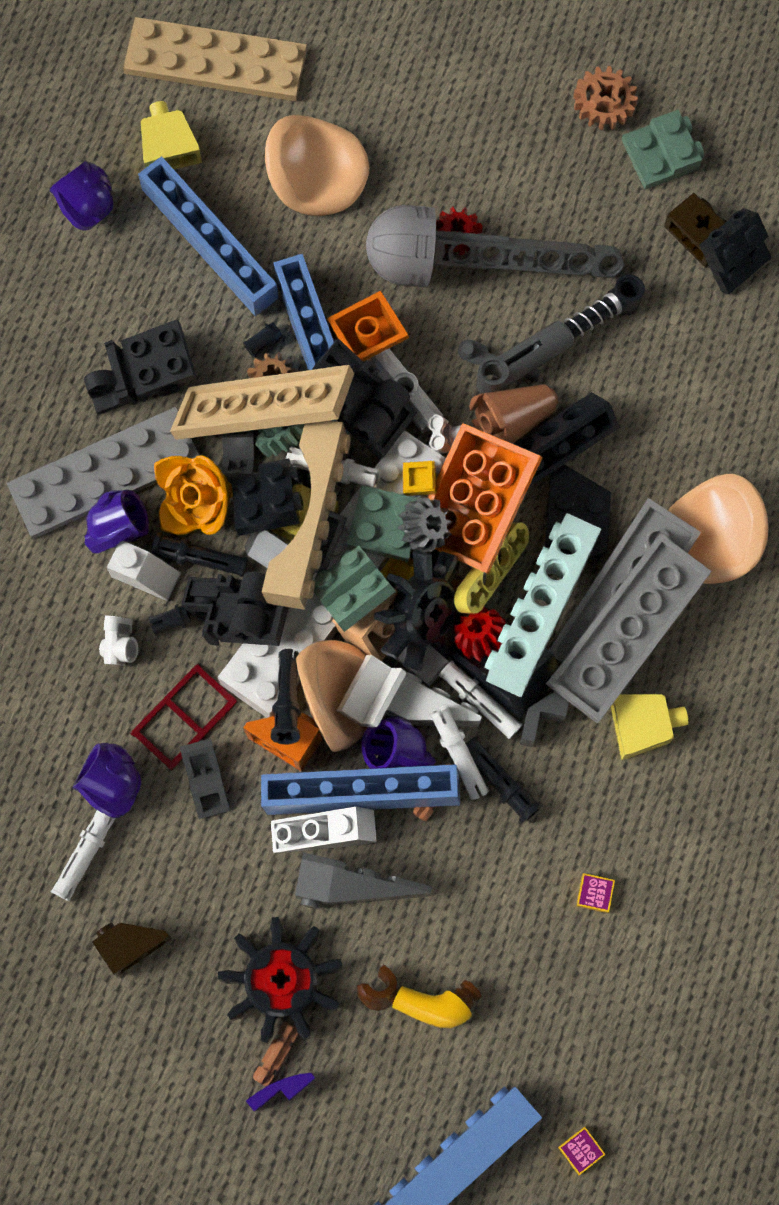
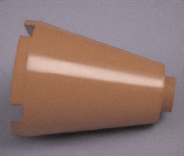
[469,384,558,444]

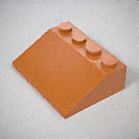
[428,423,543,574]

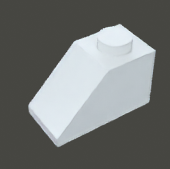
[107,541,181,601]

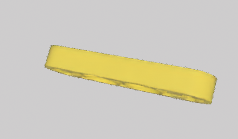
[454,522,529,614]

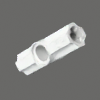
[366,349,443,433]

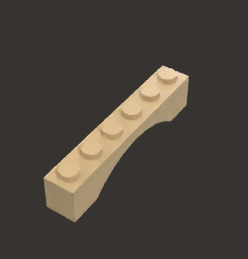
[262,421,351,610]

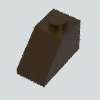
[92,922,172,977]

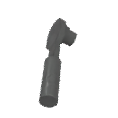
[458,340,541,382]

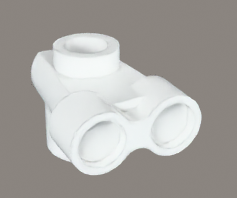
[428,414,461,454]
[99,616,138,666]

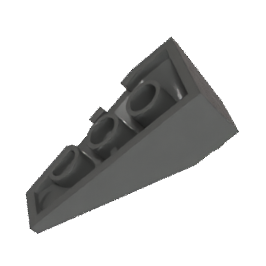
[295,852,432,909]

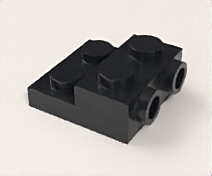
[699,208,772,295]
[231,458,304,536]

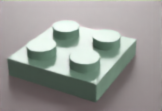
[347,485,418,562]

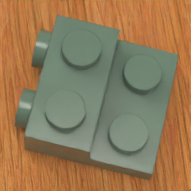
[622,109,704,190]
[314,546,396,632]

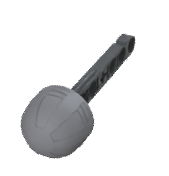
[366,205,624,287]

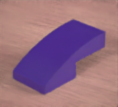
[246,1073,316,1112]

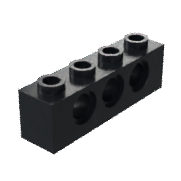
[514,392,620,487]

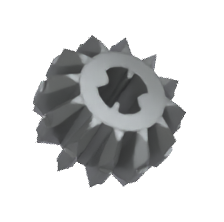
[397,497,453,552]

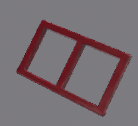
[130,663,238,771]

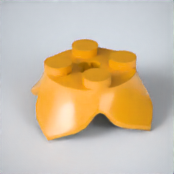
[154,455,233,535]

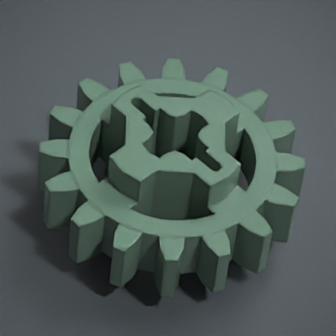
[255,424,304,457]

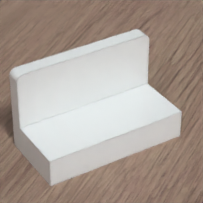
[336,655,407,727]

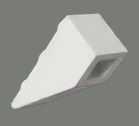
[385,672,482,727]
[271,807,377,853]

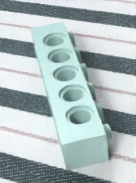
[484,513,601,697]

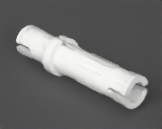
[286,446,381,488]
[438,661,523,739]
[429,705,489,800]
[51,810,116,901]

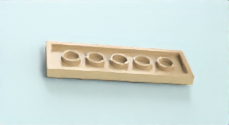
[123,17,307,101]
[170,365,354,440]

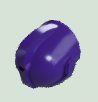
[49,160,114,231]
[84,489,149,553]
[362,717,436,769]
[72,743,141,818]

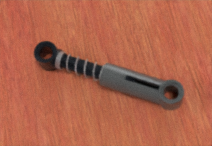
[476,275,645,394]

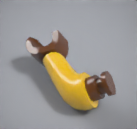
[357,965,482,1029]

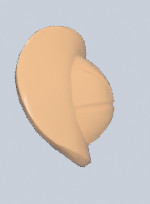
[265,115,369,216]
[668,474,769,584]
[296,640,368,752]

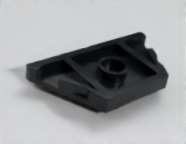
[544,464,612,576]

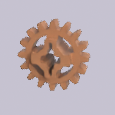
[573,66,638,130]

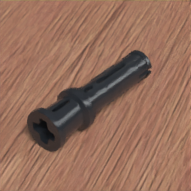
[151,531,248,577]
[271,649,301,745]
[466,737,543,824]

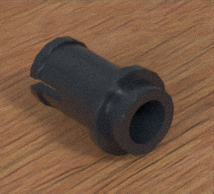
[243,322,283,358]
[149,604,191,636]

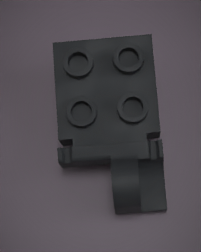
[84,319,197,415]
[312,339,418,459]
[181,572,289,646]

